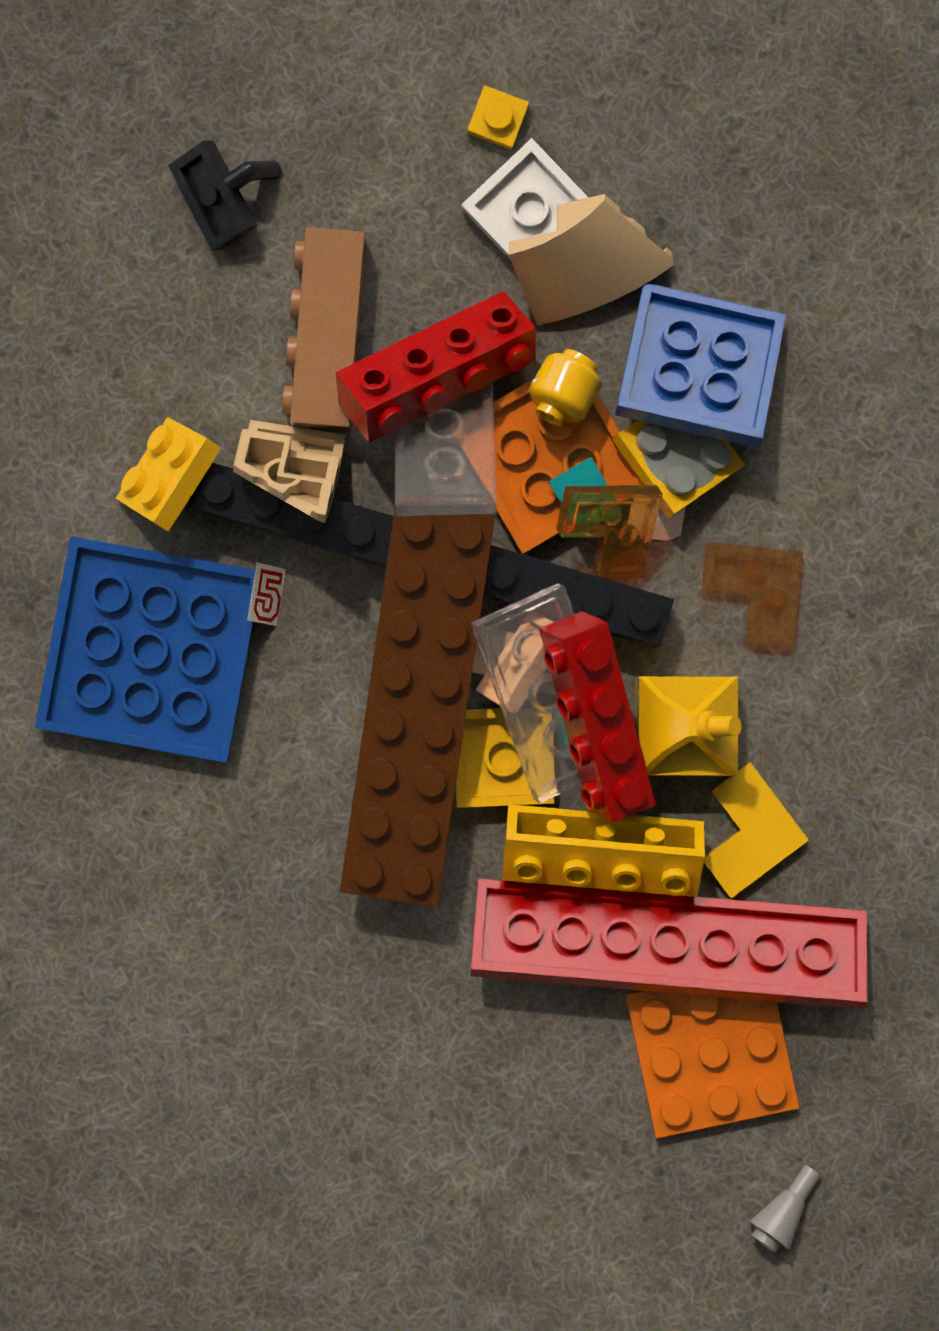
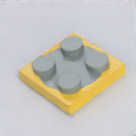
[612,420,745,518]

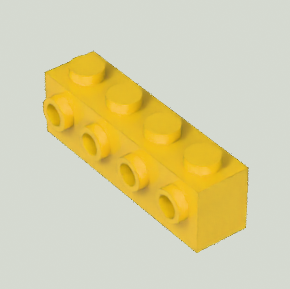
[502,804,705,897]

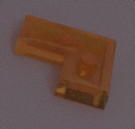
[556,485,663,578]
[701,542,803,648]

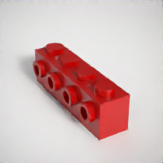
[335,291,536,443]
[539,611,656,824]

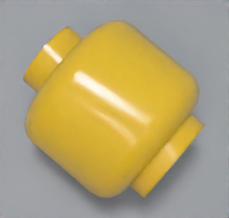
[529,349,602,426]

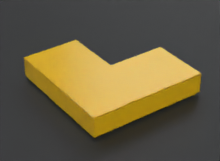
[704,762,809,898]

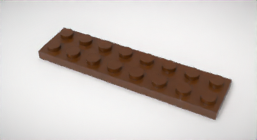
[340,499,496,907]

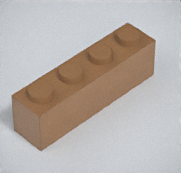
[282,227,366,432]

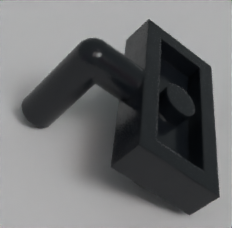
[168,140,281,251]

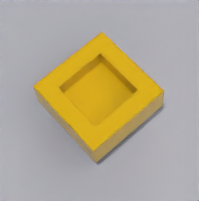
[467,85,529,150]

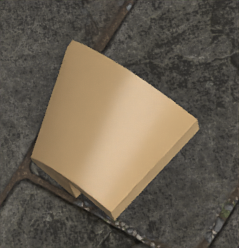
[509,194,674,326]
[233,420,346,523]

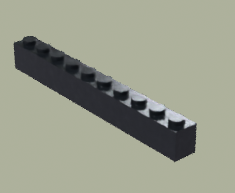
[187,463,674,648]

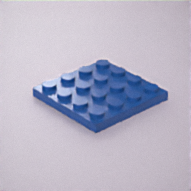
[35,536,256,763]

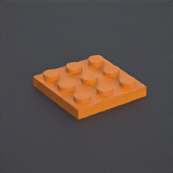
[449,379,643,554]
[625,991,799,1139]

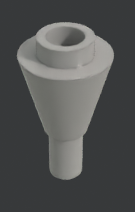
[748,1165,821,1253]

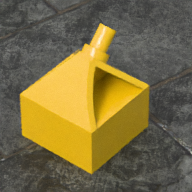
[635,676,741,776]

